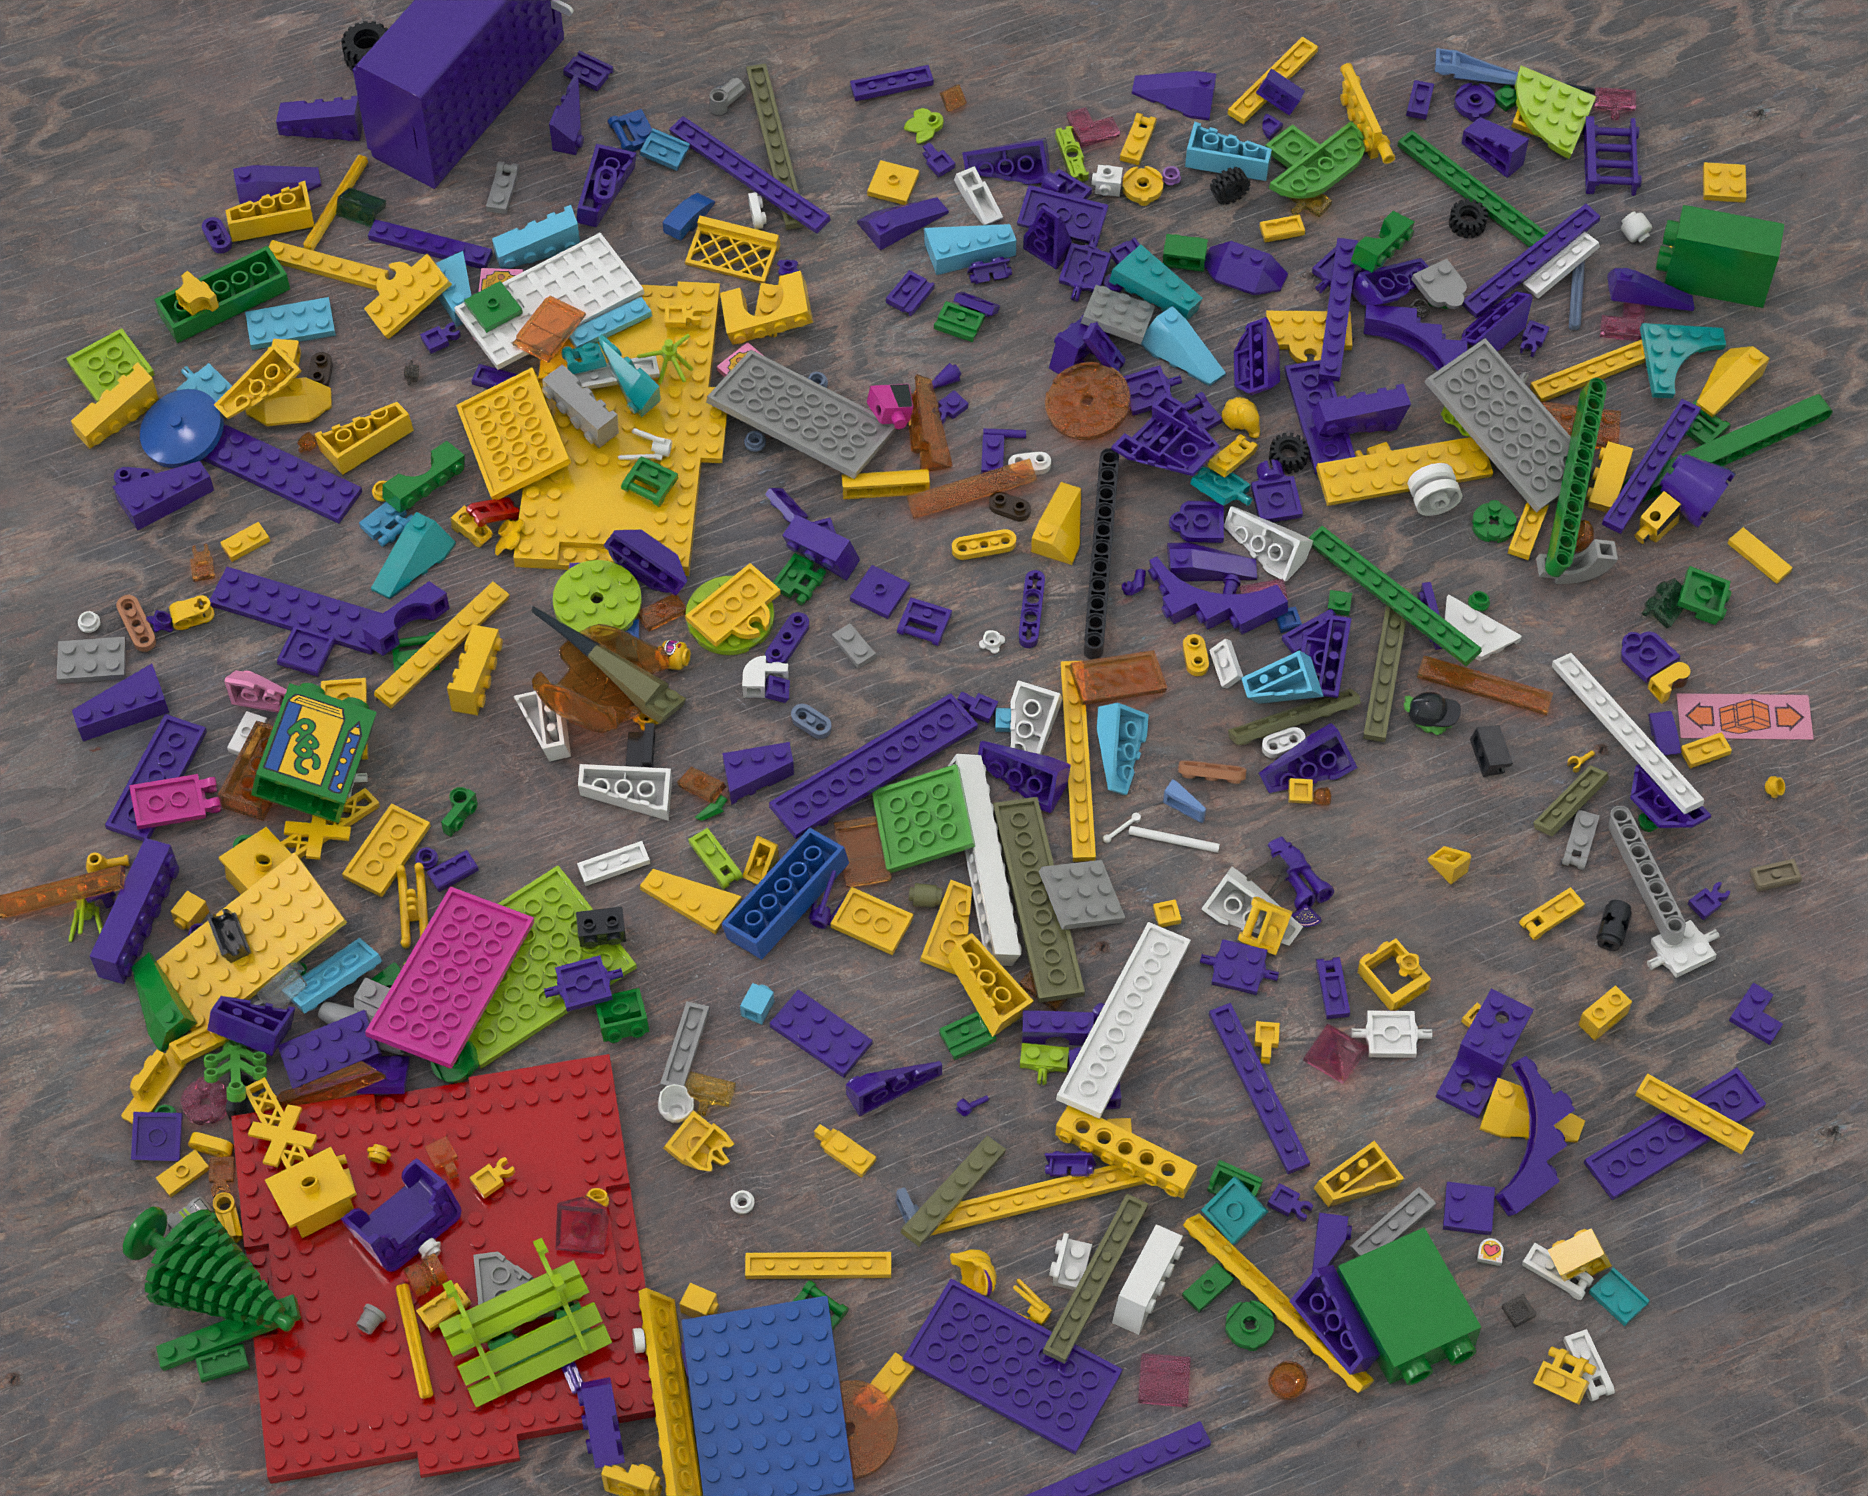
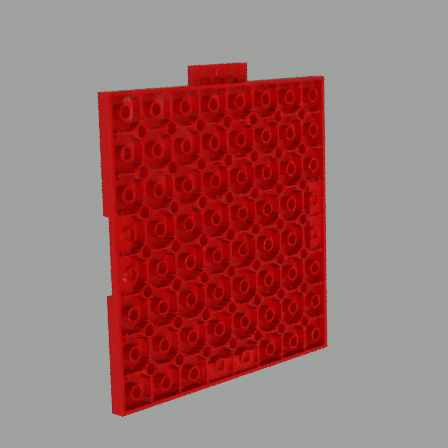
[231,1054,656,1484]

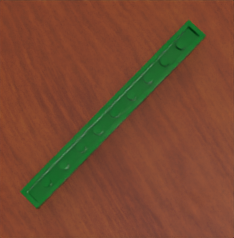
[1397,130,1549,262]
[1309,526,1482,667]

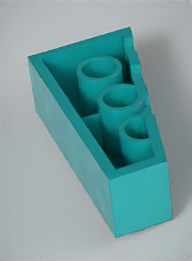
[1109,244,1203,320]

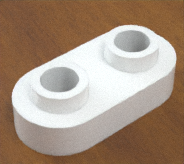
[748,192,767,230]
[1008,452,1051,476]
[1262,727,1305,758]

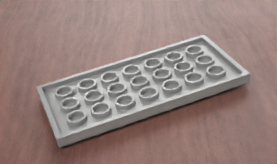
[1424,338,1596,513]
[706,350,896,479]

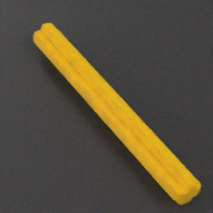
[396,1283,433,1399]

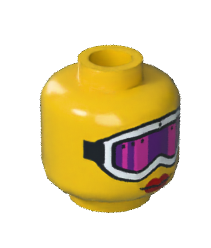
[656,640,691,670]

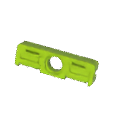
[1055,126,1089,182]

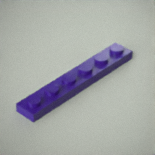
[368,219,493,269]

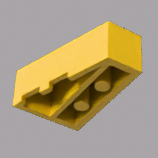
[1586,441,1633,513]
[1314,1141,1404,1207]

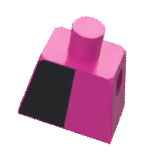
[866,384,913,429]

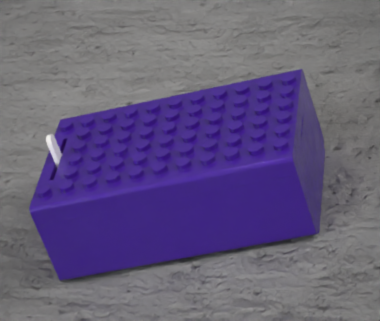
[353,0,574,189]

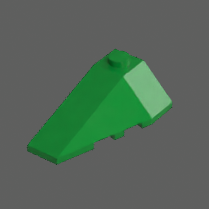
[131,952,197,1052]

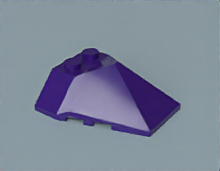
[1111,393,1220,476]

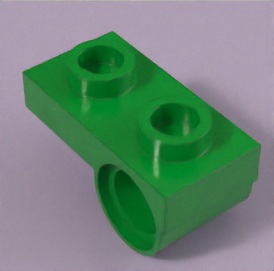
[441,787,478,837]

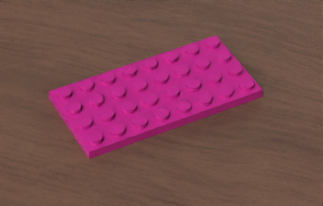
[365,886,534,1069]

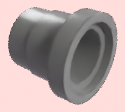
[356,1304,386,1335]

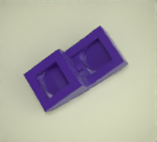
[1648,711,1681,756]

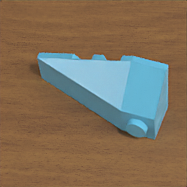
[1141,306,1226,386]
[1097,703,1149,795]

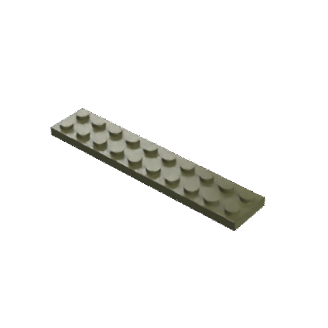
[993,797,1085,1003]

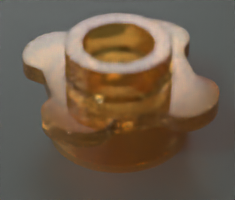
[297,432,317,453]

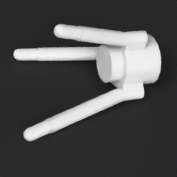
[618,428,672,460]

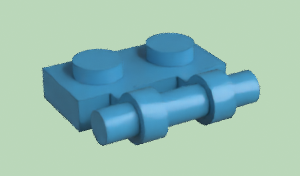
[359,502,413,547]

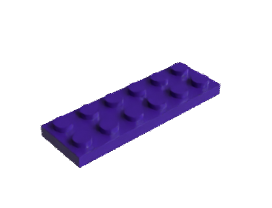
[1284,360,1356,475]
[105,714,207,841]

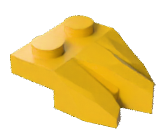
[663,1110,734,1171]

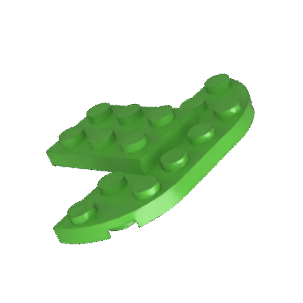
[1265,121,1365,198]

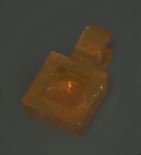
[425,1136,459,1180]

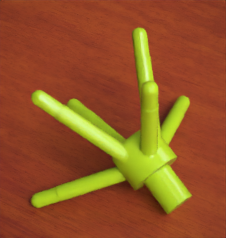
[637,334,693,384]

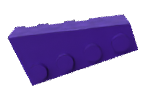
[113,461,214,531]

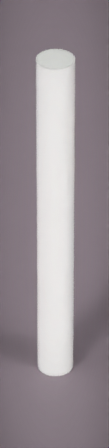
[1129,826,1220,853]

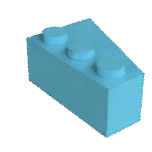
[436,251,471,327]

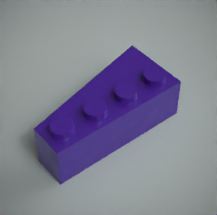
[276,96,363,141]
[576,144,636,227]
[1311,384,1411,435]
[72,664,170,742]
[1289,1265,1380,1375]

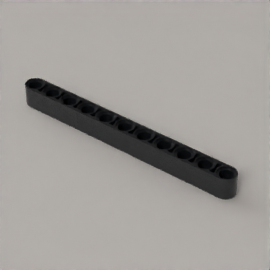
[1084,448,1119,660]

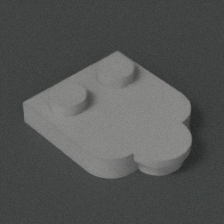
[1411,259,1467,309]

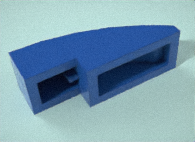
[662,193,715,241]

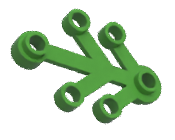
[204,1040,267,1102]

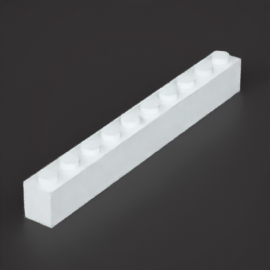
[948,754,1022,966]

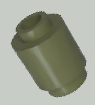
[909,883,942,908]

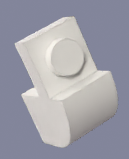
[742,656,789,698]

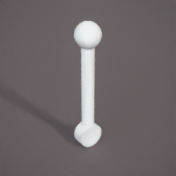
[1102,813,1141,843]

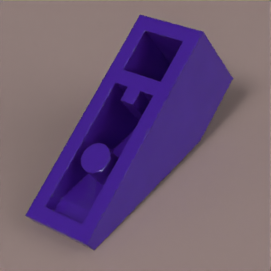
[1312,1212,1352,1273]

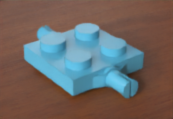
[176,363,232,402]

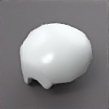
[658,1084,694,1123]

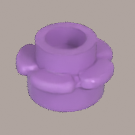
[1161,166,1181,186]

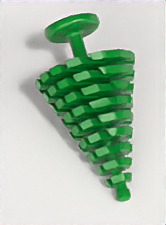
[123,1206,295,1332]

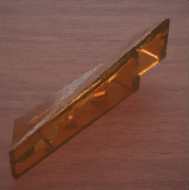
[909,374,953,472]

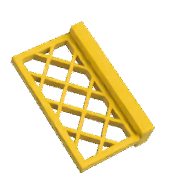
[685,216,781,284]

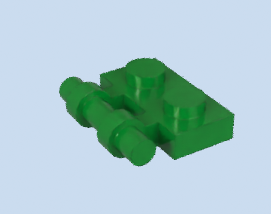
[773,553,826,605]

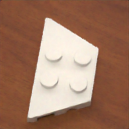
[1444,594,1522,661]

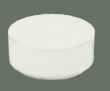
[632,1328,645,1354]

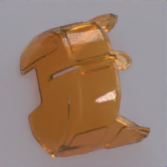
[531,624,669,733]

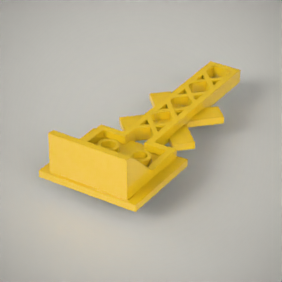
[219,788,379,894]
[246,1077,357,1238]

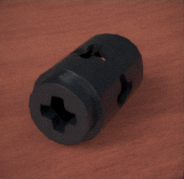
[1596,900,1632,951]

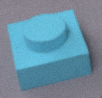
[995,708,1011,732]

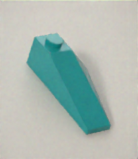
[371,512,456,599]

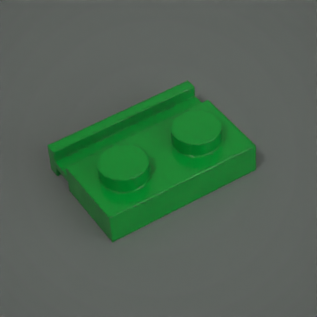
[934,301,985,342]
[939,1011,996,1061]

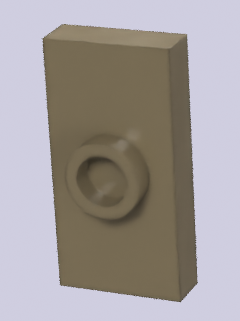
[1749,859,1802,892]

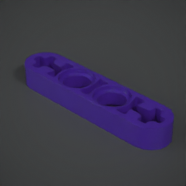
[1019,570,1045,648]

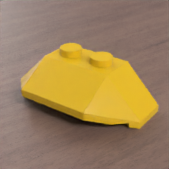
[246,377,332,426]

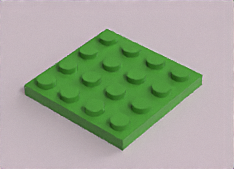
[872,764,976,873]

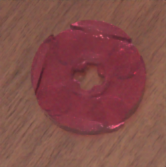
[180,1077,227,1125]

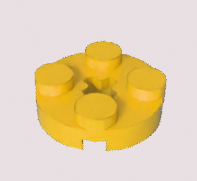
[1122,166,1163,206]

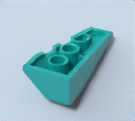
[599,334,661,417]

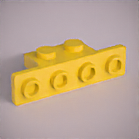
[121,1049,187,1124]

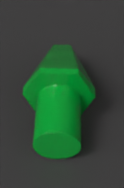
[694,795,728,821]

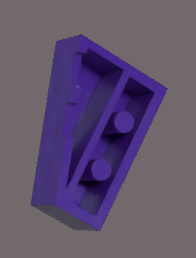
[1461,117,1529,178]
[1049,314,1110,381]
[782,515,860,581]
[207,996,295,1056]

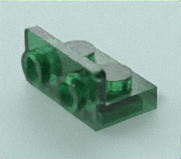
[336,188,386,227]
[1641,578,1684,629]

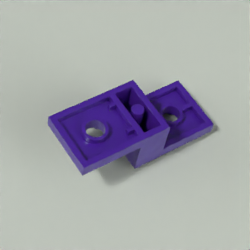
[1435,988,1534,1118]

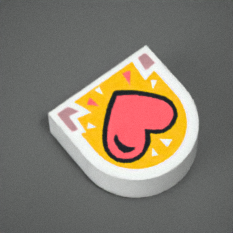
[1477,1238,1504,1266]

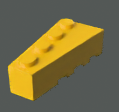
[225,181,314,242]
[447,625,503,716]

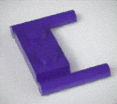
[981,428,1026,485]

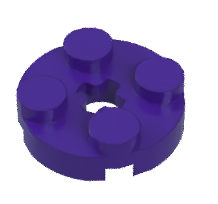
[1454,83,1496,122]

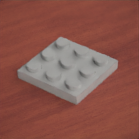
[1081,285,1155,345]
[1039,860,1126,930]

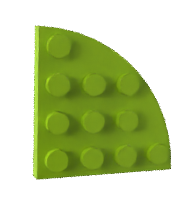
[1515,65,1596,159]

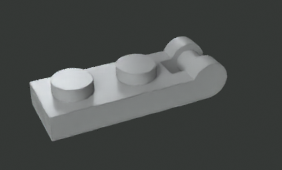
[486,161,520,214]
[1562,810,1600,871]

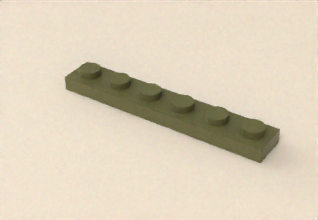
[1228,688,1361,745]
[900,1135,1006,1247]

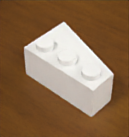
[514,686,571,762]

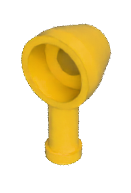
[86,852,130,877]

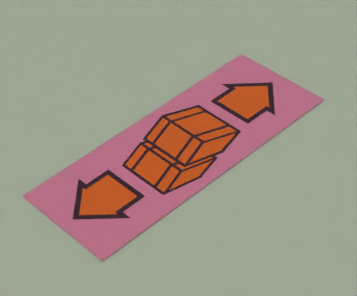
[1677,693,1813,740]

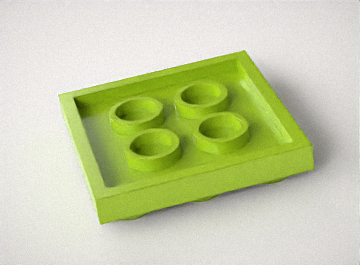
[66,328,155,402]

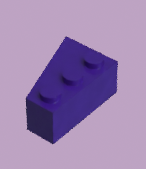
[722,742,794,805]
[577,1377,625,1468]

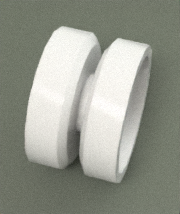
[1407,463,1462,516]

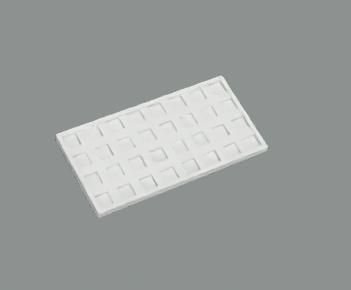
[454,233,644,370]

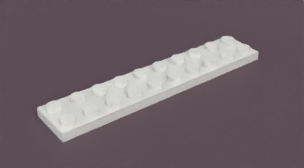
[1056,922,1191,1119]

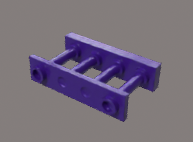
[1583,116,1642,196]

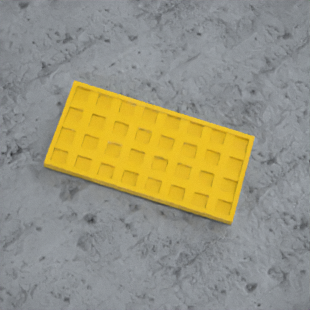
[157,853,347,1032]

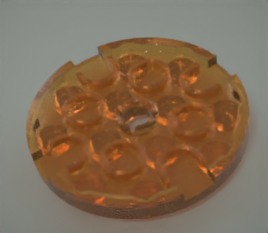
[1045,362,1131,440]
[840,1380,899,1480]

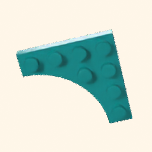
[1640,323,1726,399]

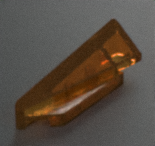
[274,1061,386,1109]

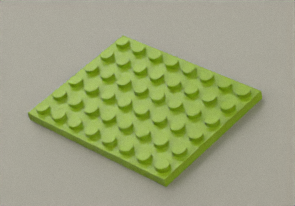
[403,866,637,1069]

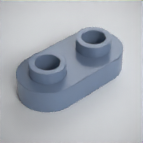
[791,704,832,739]

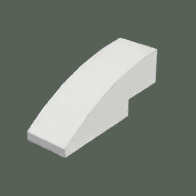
[954,166,1003,225]

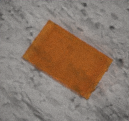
[513,295,586,363]
[834,816,892,888]

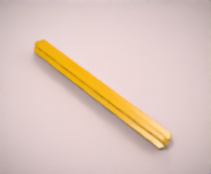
[303,154,368,251]

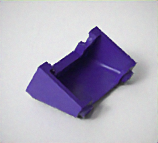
[341,1158,462,1272]

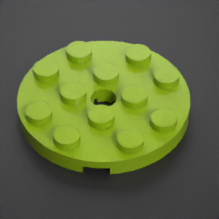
[553,560,642,640]
[686,576,774,655]

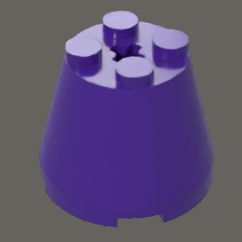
[1659,454,1736,528]

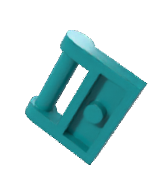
[561,343,607,374]

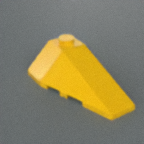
[214,344,302,419]
[1696,346,1770,417]
[1031,482,1081,565]
[1479,1078,1585,1143]

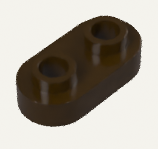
[307,352,333,386]
[989,492,1031,522]

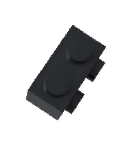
[576,906,626,948]

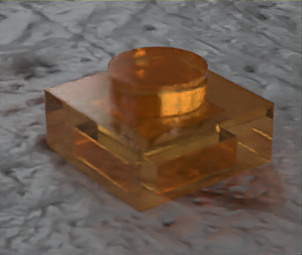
[939,84,967,112]

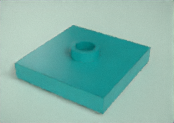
[1201,1176,1269,1245]

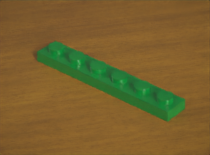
[156,1294,301,1371]

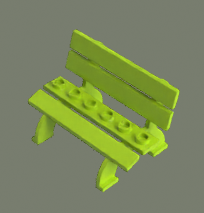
[439,1238,612,1407]

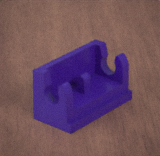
[1256,68,1305,116]

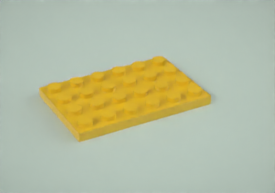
[456,368,571,500]

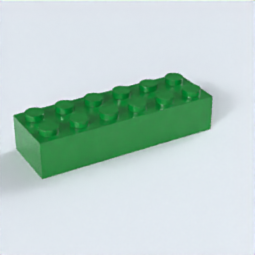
[154,246,290,343]

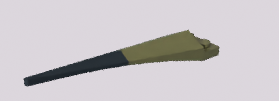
[531,606,686,724]

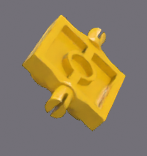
[755,275,784,338]

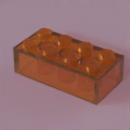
[218,720,273,821]

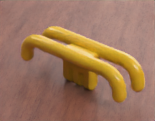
[396,862,428,949]

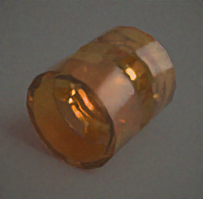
[403,1253,449,1297]

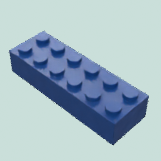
[722,828,849,960]

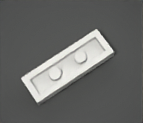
[577,841,650,886]

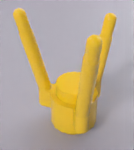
[1013,1279,1053,1326]

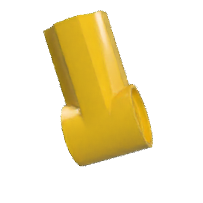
[213,1192,243,1243]

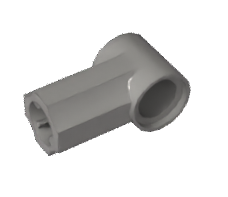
[709,78,746,115]

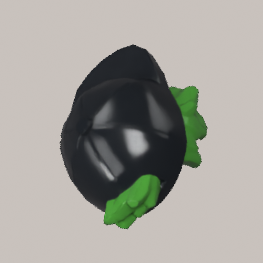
[1404,692,1461,735]

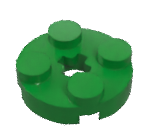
[1472,500,1517,543]
[431,1040,479,1084]
[1225,1300,1274,1351]

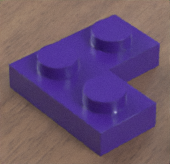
[1729,983,1783,1045]

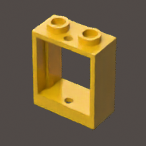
[1357,938,1431,1011]

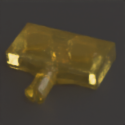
[1287,194,1332,218]
[685,1071,736,1116]

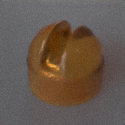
[1313,787,1331,806]

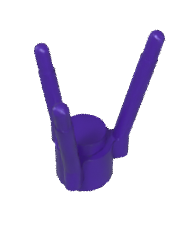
[808,870,845,929]

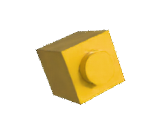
[170,891,209,930]
[679,1283,719,1318]

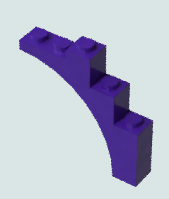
[1363,304,1467,371]
[1148,556,1288,635]
[1495,1056,1575,1217]

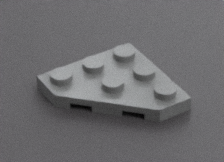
[473,1251,554,1319]

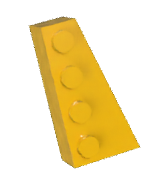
[71,362,159,449]
[314,402,414,475]
[947,933,1033,1037]

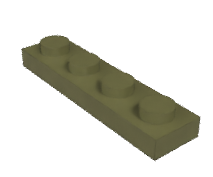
[1533,765,1609,837]

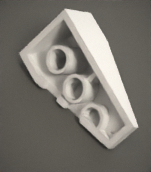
[1010,680,1063,755]
[1202,867,1303,946]

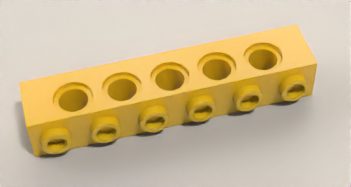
[1055,1105,1197,1199]

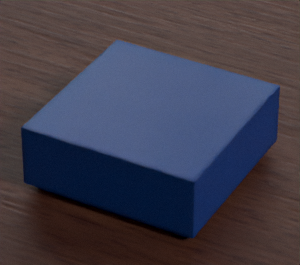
[1275,606,1302,633]

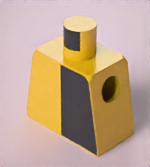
[1634,491,1681,544]

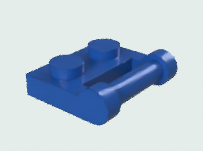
[608,109,652,152]

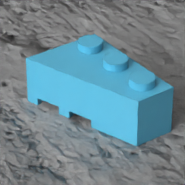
[1241,651,1324,704]

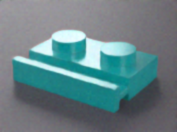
[1589,1267,1650,1327]

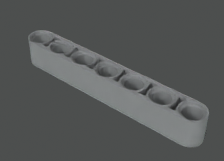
[1608,806,1686,945]

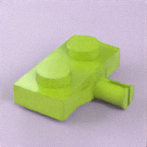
[1020,1043,1069,1085]

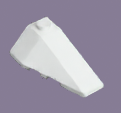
[1224,506,1313,581]

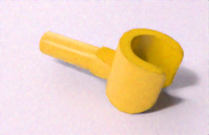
[1567,750,1595,773]

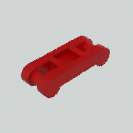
[466,497,520,527]

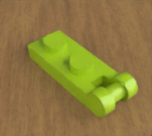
[688,828,743,890]

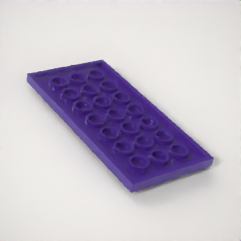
[902,1279,1123,1455]

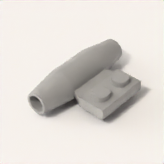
[318,977,405,1055]

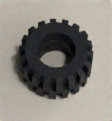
[341,21,388,72]

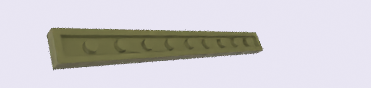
[746,63,806,230]

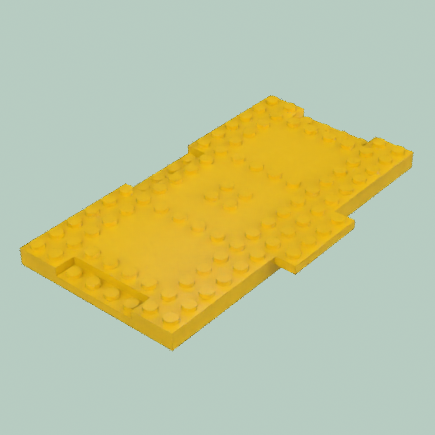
[513,281,728,576]

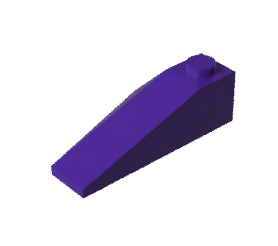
[962,138,1050,184]
[233,165,322,204]
[1023,205,1072,269]
[1258,723,1358,793]
[978,741,1071,813]
[845,1061,942,1117]

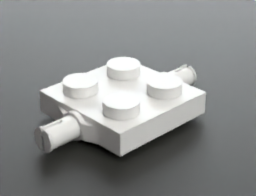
[1647,920,1720,978]
[1351,1011,1432,1058]

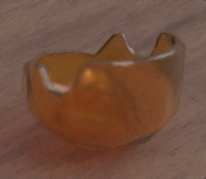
[1575,520,1594,552]
[1268,1361,1308,1400]

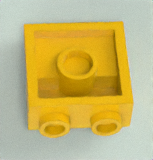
[601,1464,663,1496]

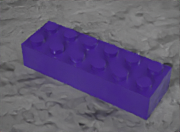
[90,838,179,984]

